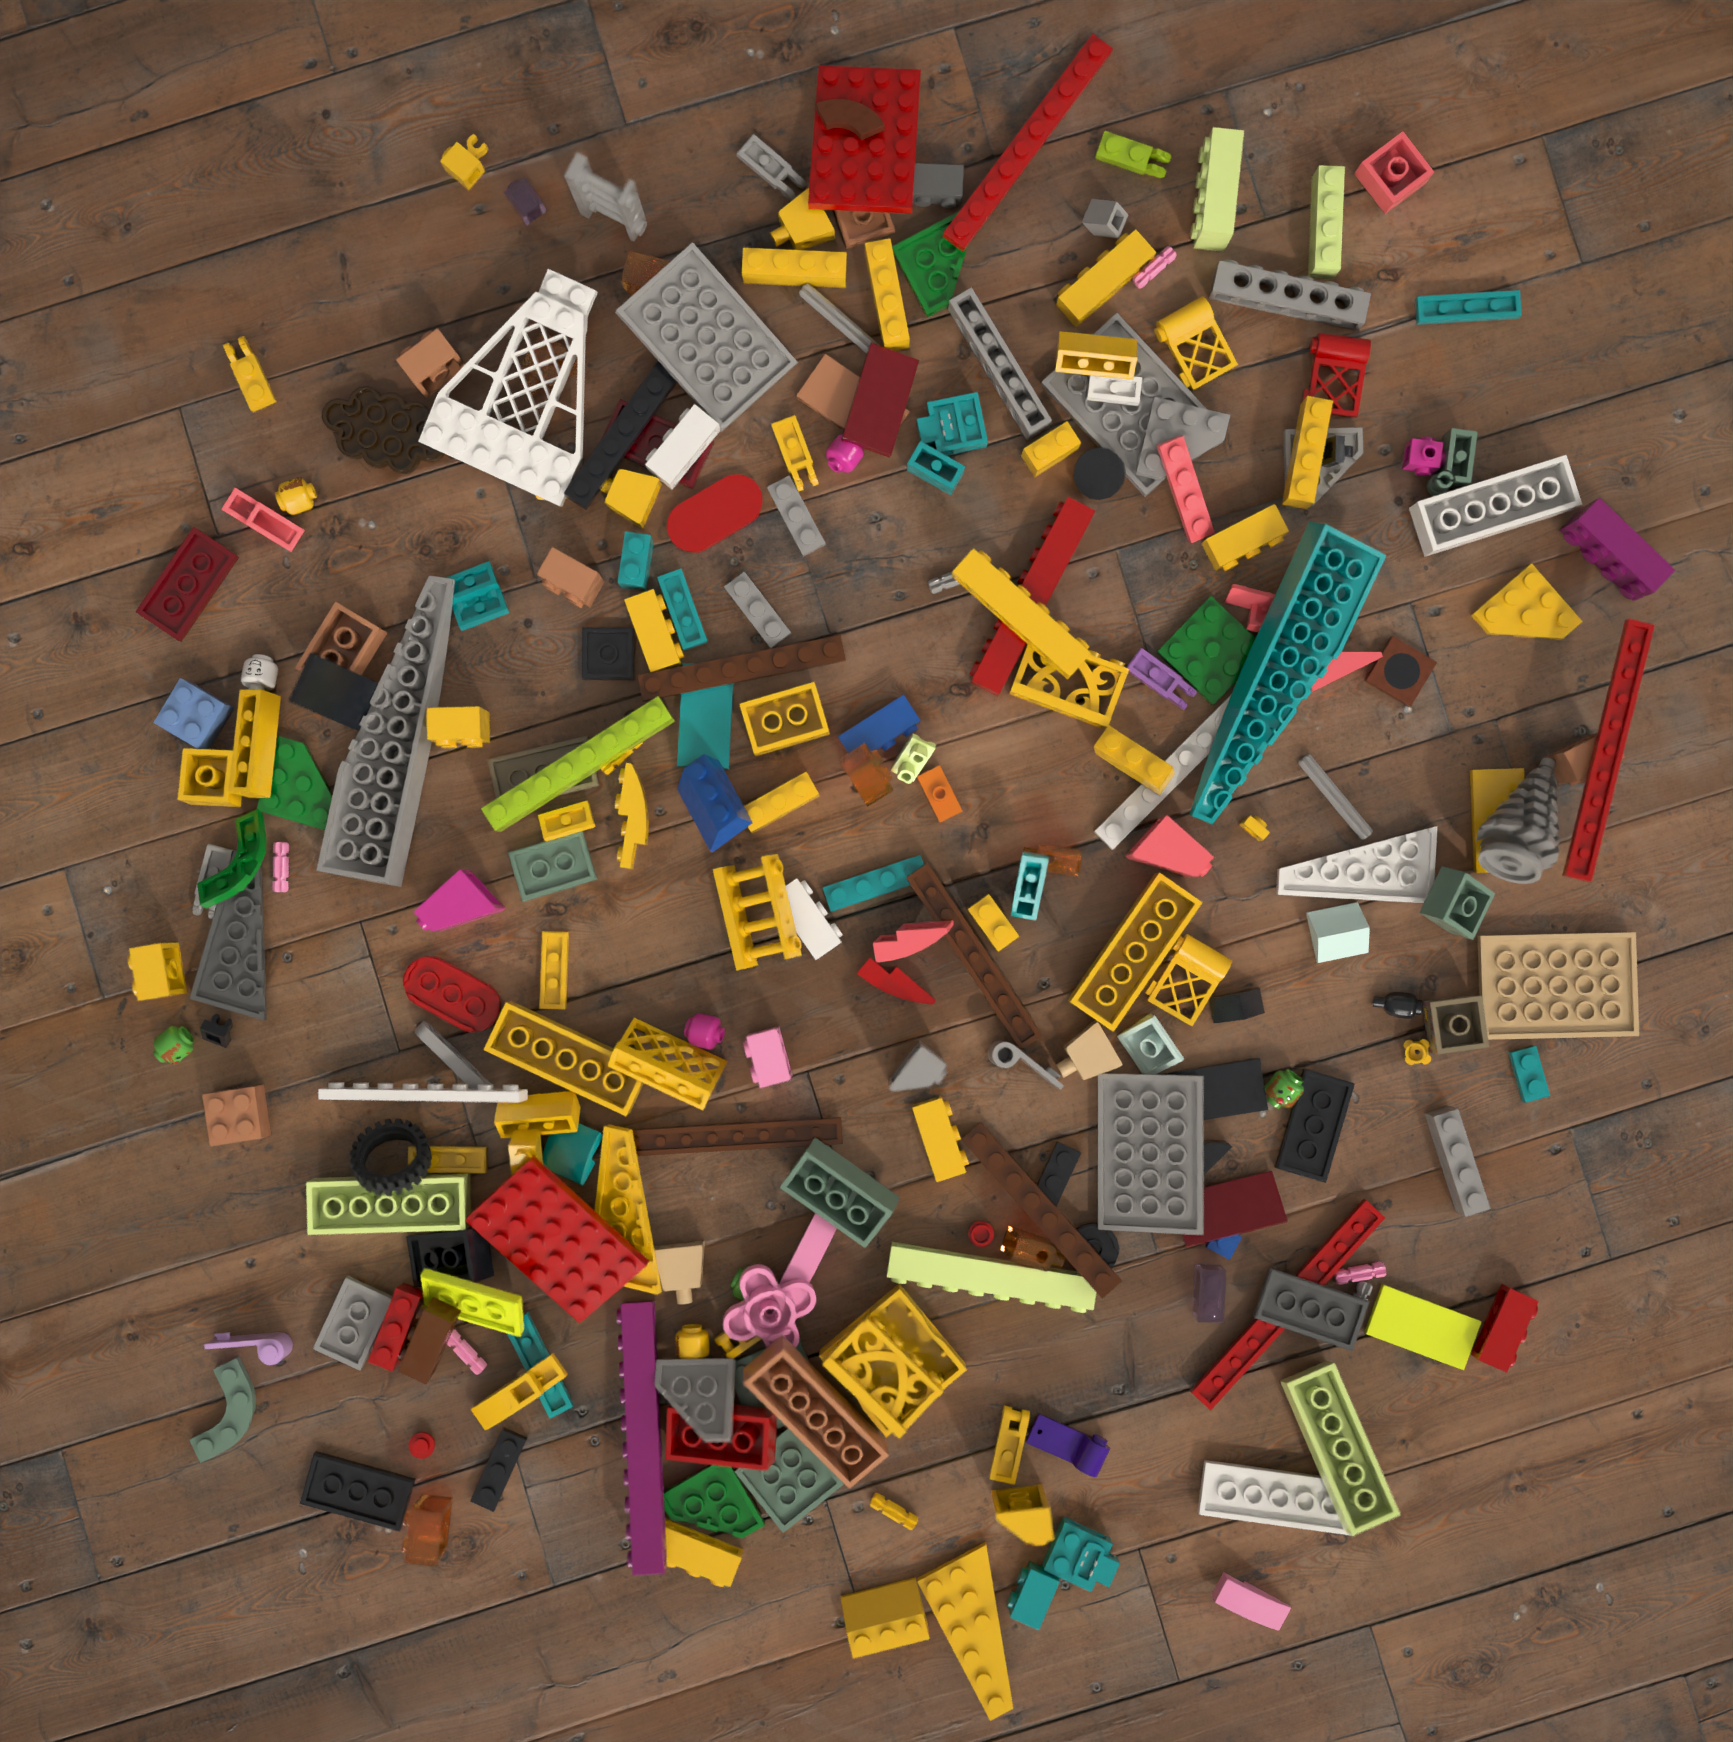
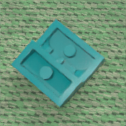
[446,561,510,631]
[542,1124,603,1186]

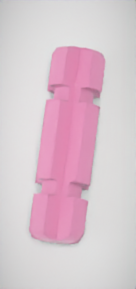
[1132,246,1177,289]
[272,842,289,892]
[1334,1262,1386,1285]
[447,1329,487,1375]

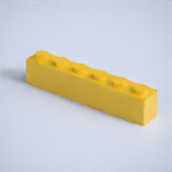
[951,548,1091,680]

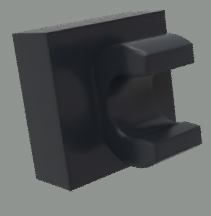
[1321,435,1353,467]
[200,1014,233,1048]

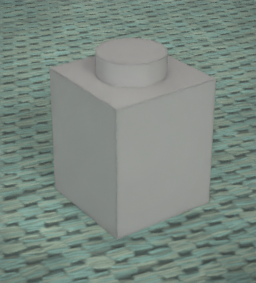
[1082,199,1128,238]

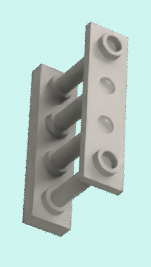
[565,152,647,242]

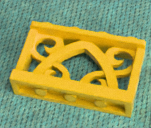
[1009,644,1129,730]
[822,1314,943,1438]

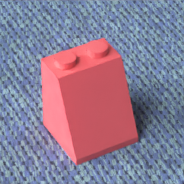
[1125,815,1214,878]

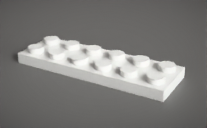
[1197,1460,1350,1535]

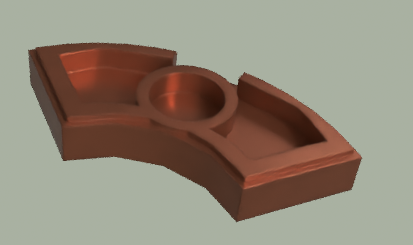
[815,99,885,140]

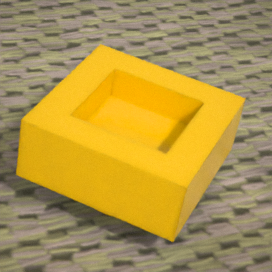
[1239,815,1270,841]

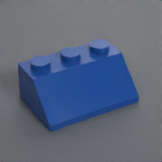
[677,754,753,852]

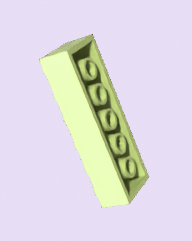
[306,1173,471,1235]
[1280,1361,1400,1536]

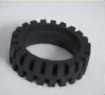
[350,1118,432,1196]

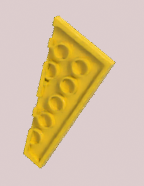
[595,1124,662,1295]
[917,1542,1013,1721]

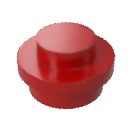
[968,1221,994,1247]
[409,1432,435,1459]

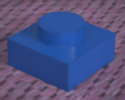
[1205,1235,1242,1260]

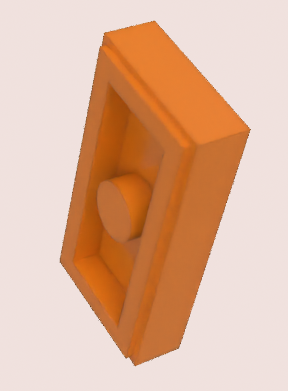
[917,765,963,823]

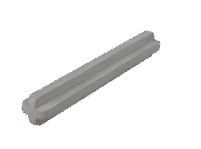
[799,283,879,354]
[1298,754,1373,839]

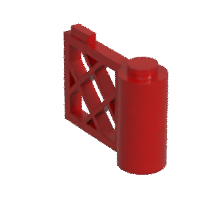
[1302,332,1371,418]

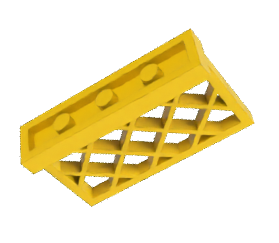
[608,1018,727,1110]

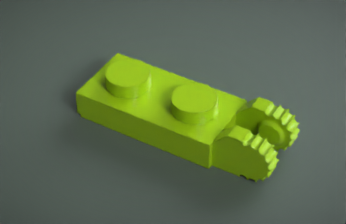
[1095,131,1171,178]

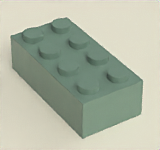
[780,1138,900,1248]

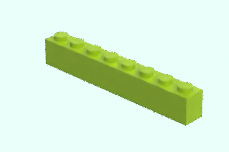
[481,696,675,832]

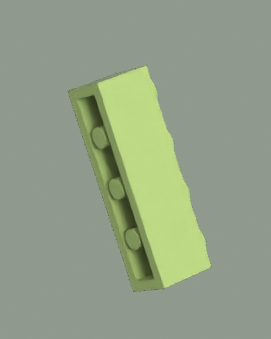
[1308,165,1345,279]

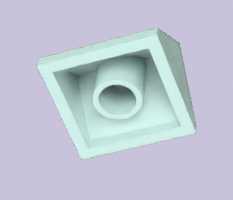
[1306,902,1370,963]
[1117,1014,1184,1074]

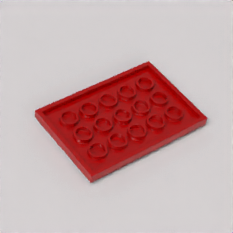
[808,65,921,214]
[465,1155,649,1324]

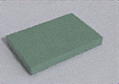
[508,831,598,902]

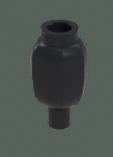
[1373,992,1422,1019]

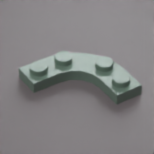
[189,1356,256,1463]

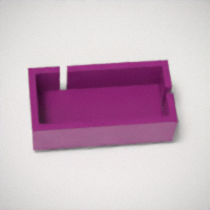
[1559,497,1676,601]

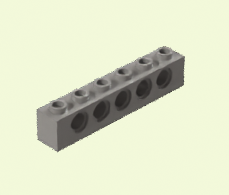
[1208,259,1371,331]
[948,287,1052,441]

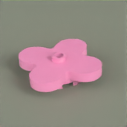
[723,1264,816,1348]

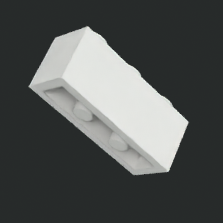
[645,404,720,489]
[786,878,843,960]

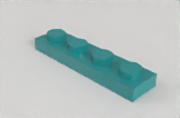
[1415,290,1522,325]
[823,855,924,912]
[508,1312,574,1419]

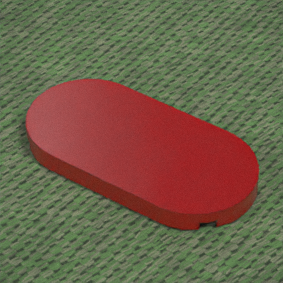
[667,474,763,553]
[403,956,501,1032]

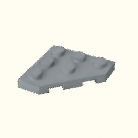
[1135,397,1230,480]
[1283,427,1363,509]
[655,1358,736,1442]

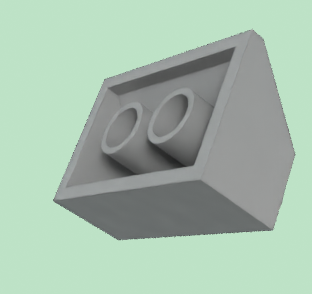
[888,1040,947,1091]

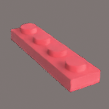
[1156,435,1215,543]

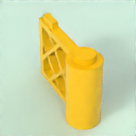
[1154,296,1238,391]
[1145,934,1232,1026]

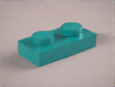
[1508,1045,1550,1103]

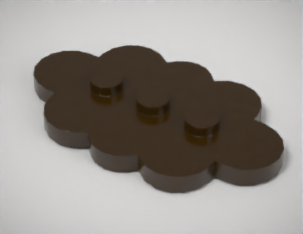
[321,386,445,475]

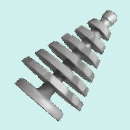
[1476,758,1560,884]

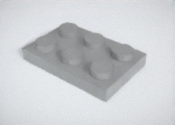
[313,1276,393,1370]

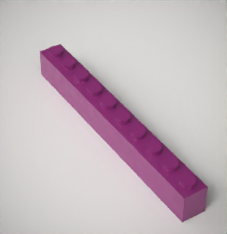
[617,1300,667,1576]

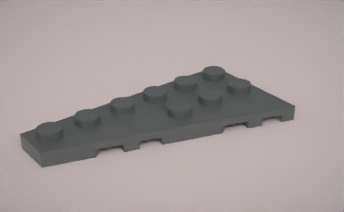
[189,850,267,1021]

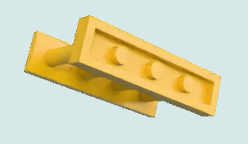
[713,854,802,971]

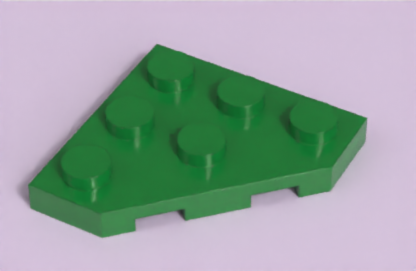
[892,212,968,318]
[257,736,333,830]
[664,1465,765,1539]

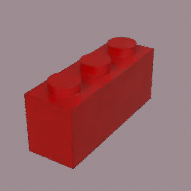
[368,1282,424,1371]
[1470,1284,1539,1373]

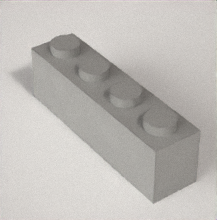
[1425,1106,1490,1217]

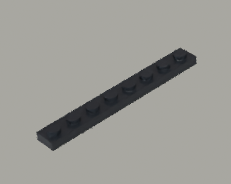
[564,361,677,510]

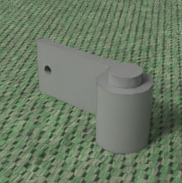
[987,1040,1064,1090]

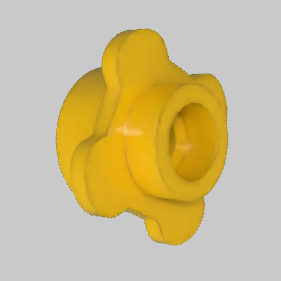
[1404,1039,1431,1065]

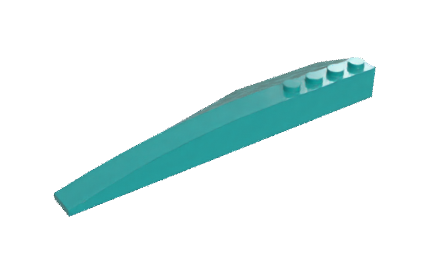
[1189,521,1386,825]

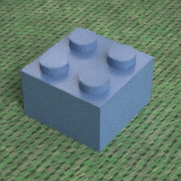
[154,678,235,750]

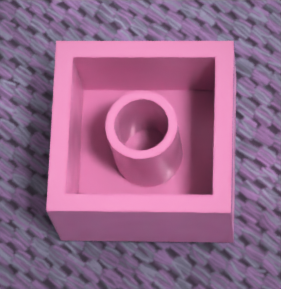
[743,1026,793,1088]

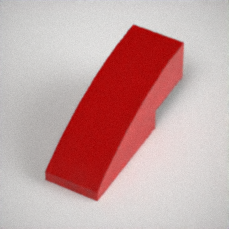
[857,957,936,1005]

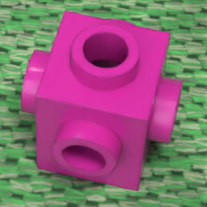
[1402,437,1445,476]

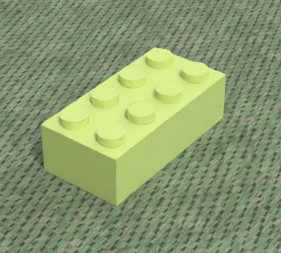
[1190,127,1244,252]

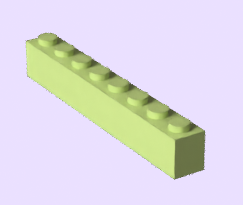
[887,1242,1096,1313]

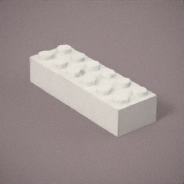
[1409,455,1582,557]

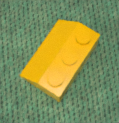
[991,1484,1053,1545]
[841,1577,930,1658]

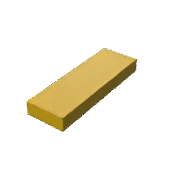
[539,931,569,1009]
[408,1146,488,1173]

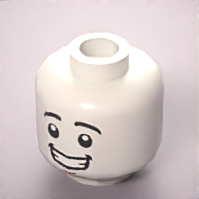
[241,654,278,691]

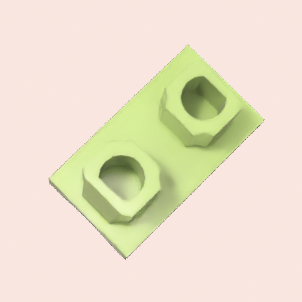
[891,733,936,784]

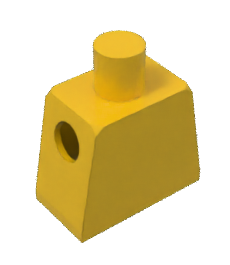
[770,188,835,250]
[600,469,662,529]

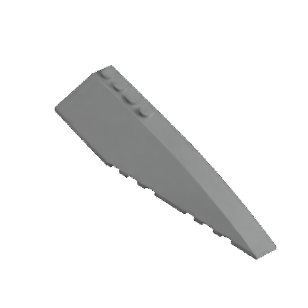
[316,576,455,887]

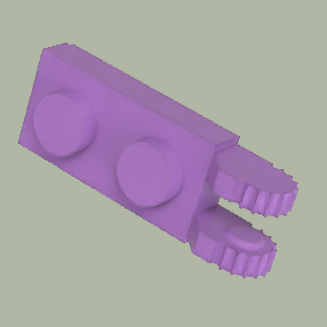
[1126,648,1197,710]

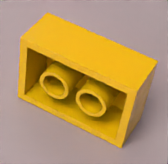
[740,682,830,756]

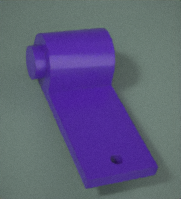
[1025,1413,1110,1478]

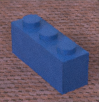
[838,695,920,765]

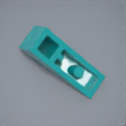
[1011,852,1049,920]

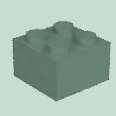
[1419,866,1495,940]

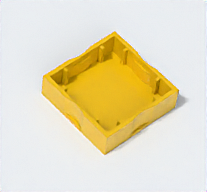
[819,1284,967,1437]

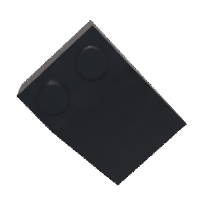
[406,1226,494,1288]

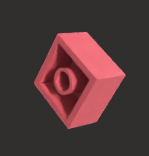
[1354,131,1434,214]

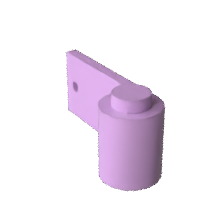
[204,1332,293,1365]

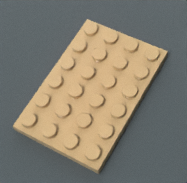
[1477,932,1639,1040]

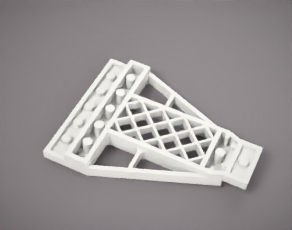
[419,269,598,507]

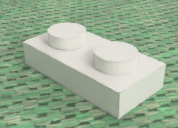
[1087,375,1142,406]

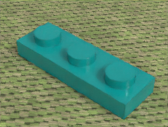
[657,569,708,651]

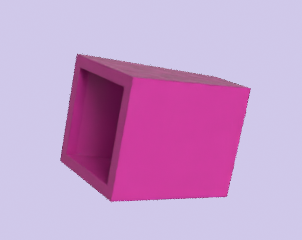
[414,869,505,931]

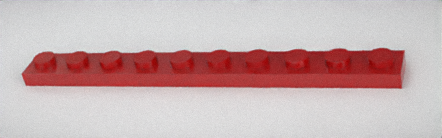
[942,34,1113,252]
[1562,618,1655,882]
[1190,1199,1385,1411]

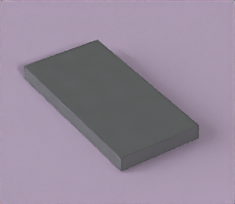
[1252,1267,1369,1351]

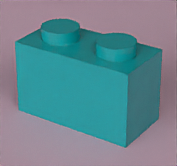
[907,441,965,496]
[618,531,654,591]
[1006,1561,1060,1630]

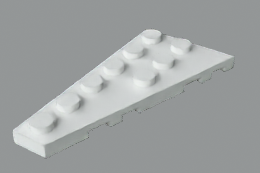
[1276,826,1437,903]

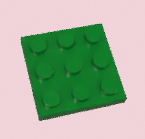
[1156,596,1255,705]

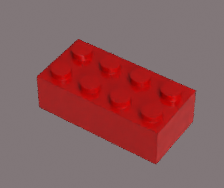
[665,1404,777,1471]

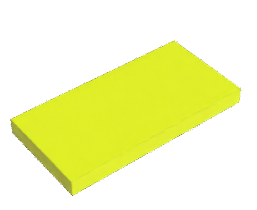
[421,1268,524,1337]
[1364,1284,1482,1370]

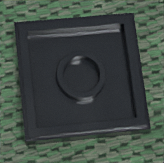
[582,627,635,680]

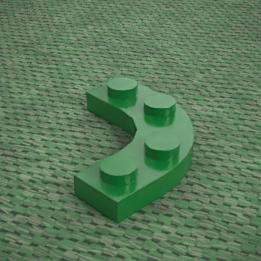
[197,809,267,909]

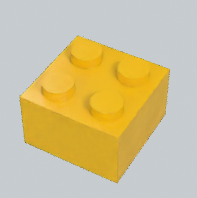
[427,707,490,749]
[178,748,242,807]
[128,942,187,1001]

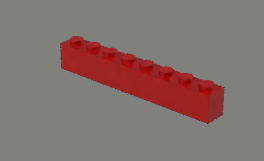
[969,497,1095,697]

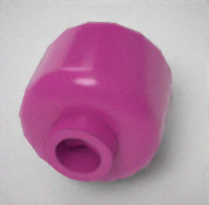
[826,434,864,473]
[684,1013,725,1050]

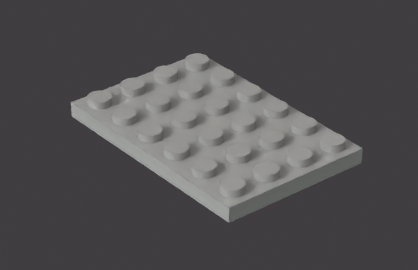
[616,242,798,432]
[1041,313,1206,497]
[1098,1073,1204,1235]

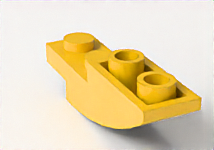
[615,763,649,869]
[470,1353,568,1430]

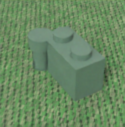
[1426,428,1478,496]

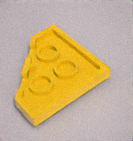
[1471,563,1583,640]

